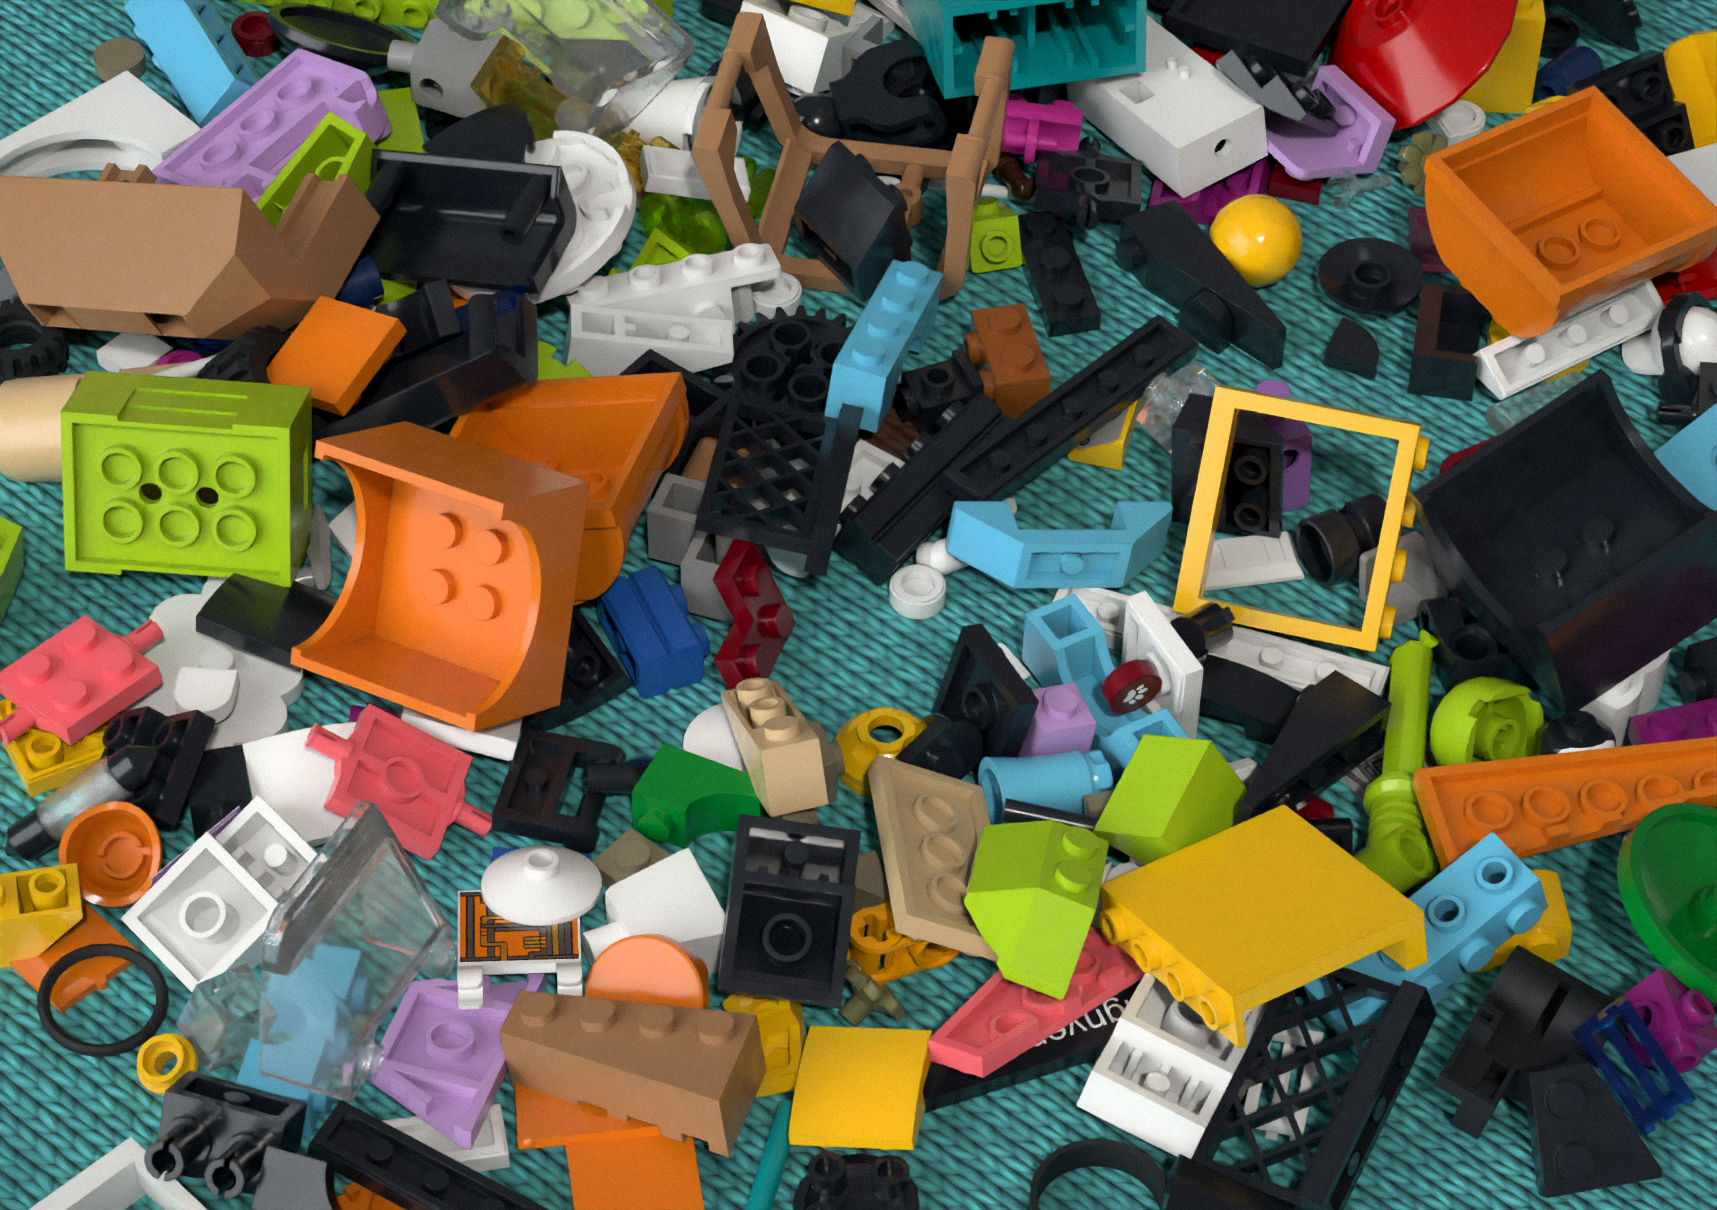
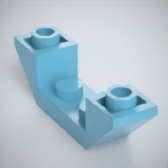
[945,501,1173,588]

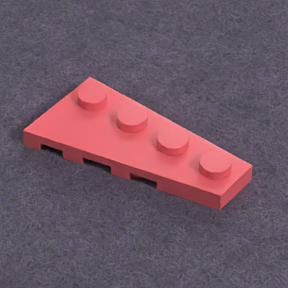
[928,925,1145,1078]

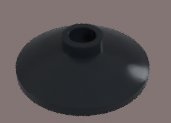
[1318,238,1424,315]

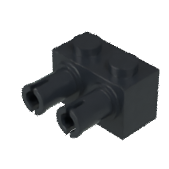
[144,1070,307,1199]

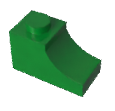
[632,743,770,849]

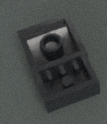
[717,814,861,1009]

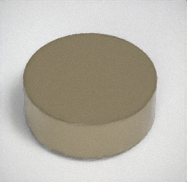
[93,38,146,82]

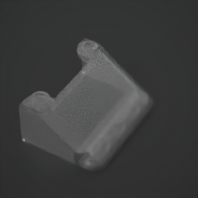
[258,800,458,1103]

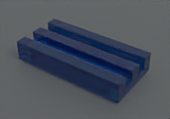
[1571,996,1696,1136]

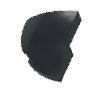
[421,102,535,163]

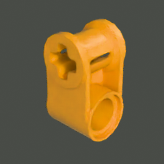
[847,901,961,985]

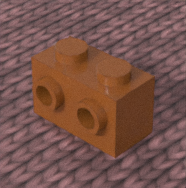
[963,303,1051,420]

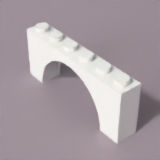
[0,70,201,183]

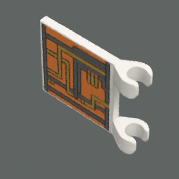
[457,890,582,1010]

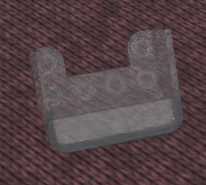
[433,0,695,139]

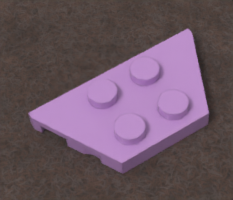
[370,973,547,1150]

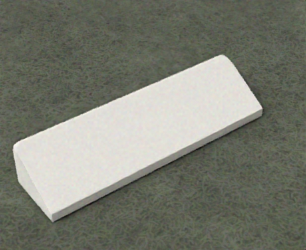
[1473,279,1666,400]

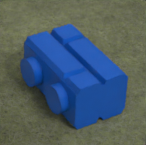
[597,565,710,699]

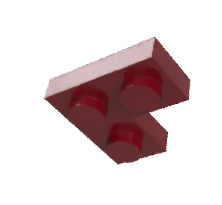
[712,540,796,690]

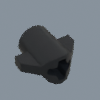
[1170,602,1235,659]

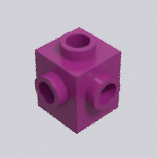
[1615,968,1717,1076]

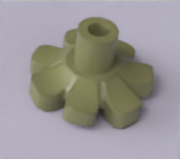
[1398,130,1448,197]
[839,958,905,1027]

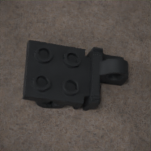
[1434,945,1623,1140]

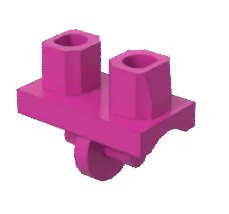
[1002,94,1083,165]

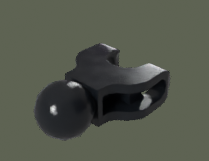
[792,39,946,148]

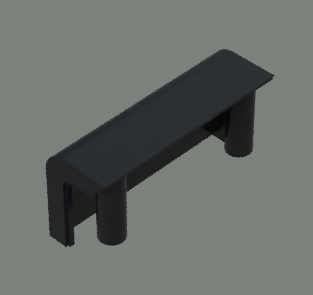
[358,148,577,294]
[312,293,538,440]

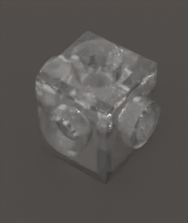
[1135,360,1221,454]

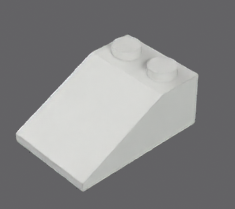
[740,0,896,96]

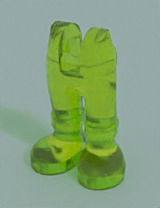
[640,155,776,255]

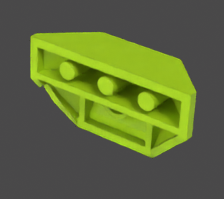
[964,820,1109,1000]

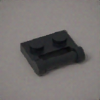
[492,728,626,854]

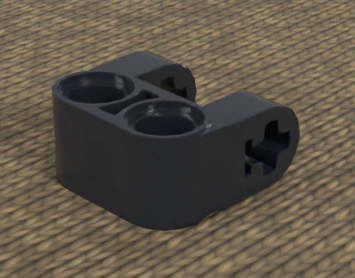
[1418,596,1541,693]

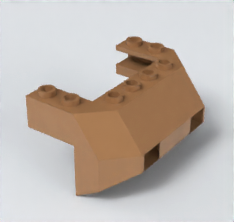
[0,163,380,340]

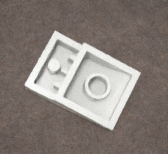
[121,795,351,1001]
[1076,973,1268,1159]

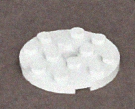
[450,130,636,308]

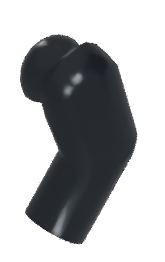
[583,756,652,796]

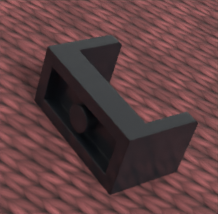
[1407,281,1484,402]

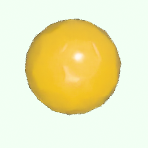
[1209,194,1302,288]

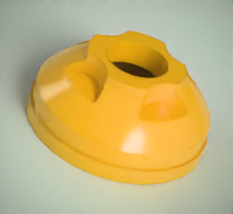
[835,707,928,799]

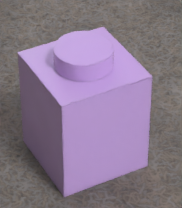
[1018,682,1097,757]

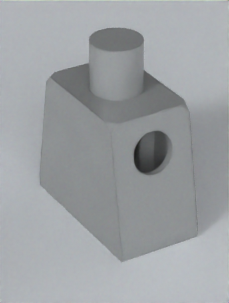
[387,18,515,118]

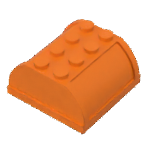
[1423,85,1717,338]
[449,372,689,606]

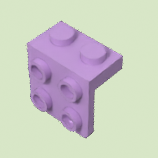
[1264,65,1396,181]

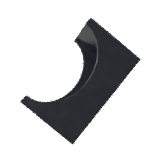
[1412,368,1717,713]

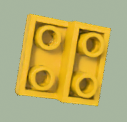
[788,1026,932,1150]

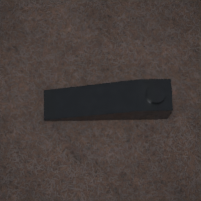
[1116,199,1287,370]
[1237,670,1392,825]

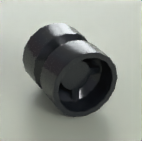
[1296,493,1387,587]

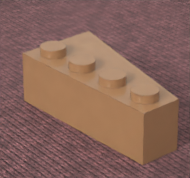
[499,990,767,1157]

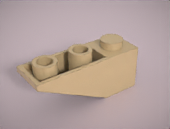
[720,678,828,817]

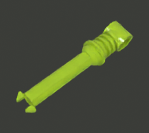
[1354,629,1438,894]

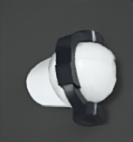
[1621,291,1717,405]

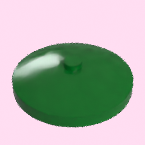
[1616,803,1717,1005]

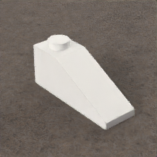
[562,304,734,377]

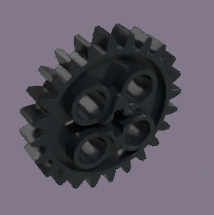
[712,305,861,444]

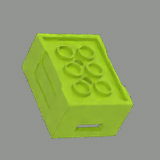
[60,371,312,587]

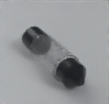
[5,745,158,862]

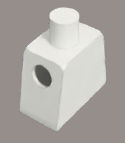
[581,848,725,975]

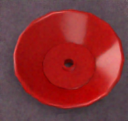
[1324,0,1518,132]

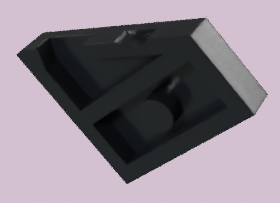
[1521,1059,1662,1198]

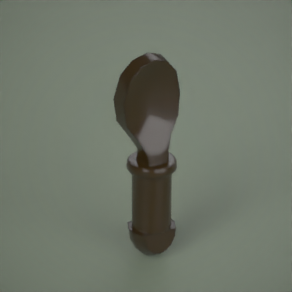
[995,152,1035,201]

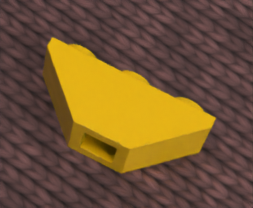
[0,863,83,969]

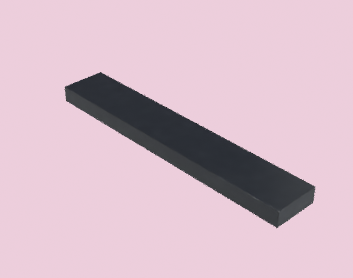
[940,314,1199,501]

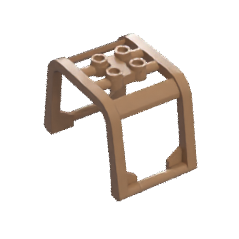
[691,12,1016,301]

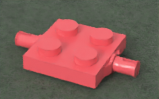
[0,615,164,746]
[304,703,492,861]

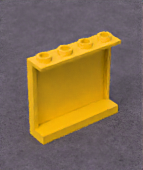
[1099,804,1428,1048]

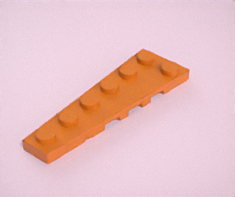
[1412,736,1717,871]

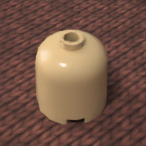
[0,373,86,482]

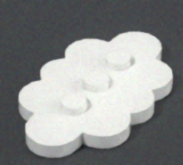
[123,576,304,753]

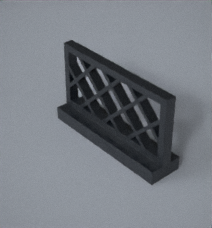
[694,395,864,576]
[1192,967,1437,1210]

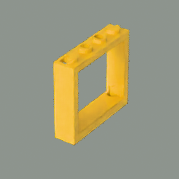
[1172,384,1431,652]

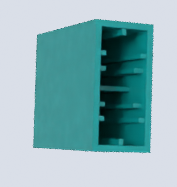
[901,0,1147,99]

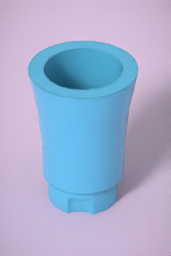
[978,750,1114,825]

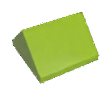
[1092,734,1248,864]

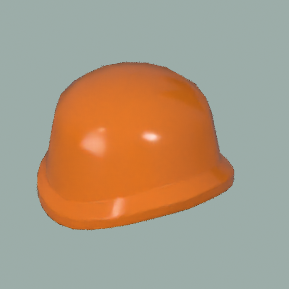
[58,801,162,908]

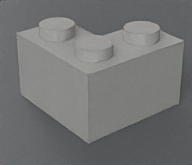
[647,473,771,624]

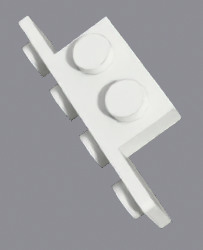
[564,243,782,334]

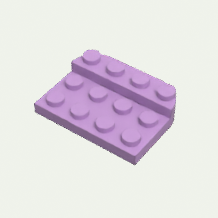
[152,48,392,203]

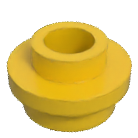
[137,1033,199,1096]

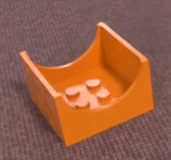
[290,421,590,732]

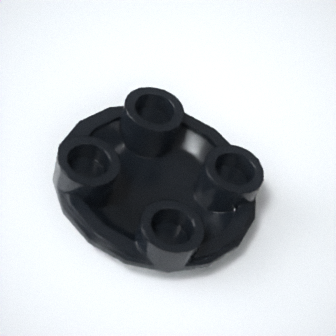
[793,1152,920,1210]

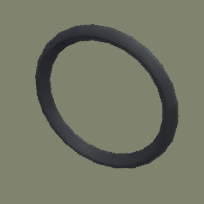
[37,943,169,1057]

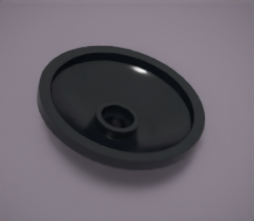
[267,3,415,77]

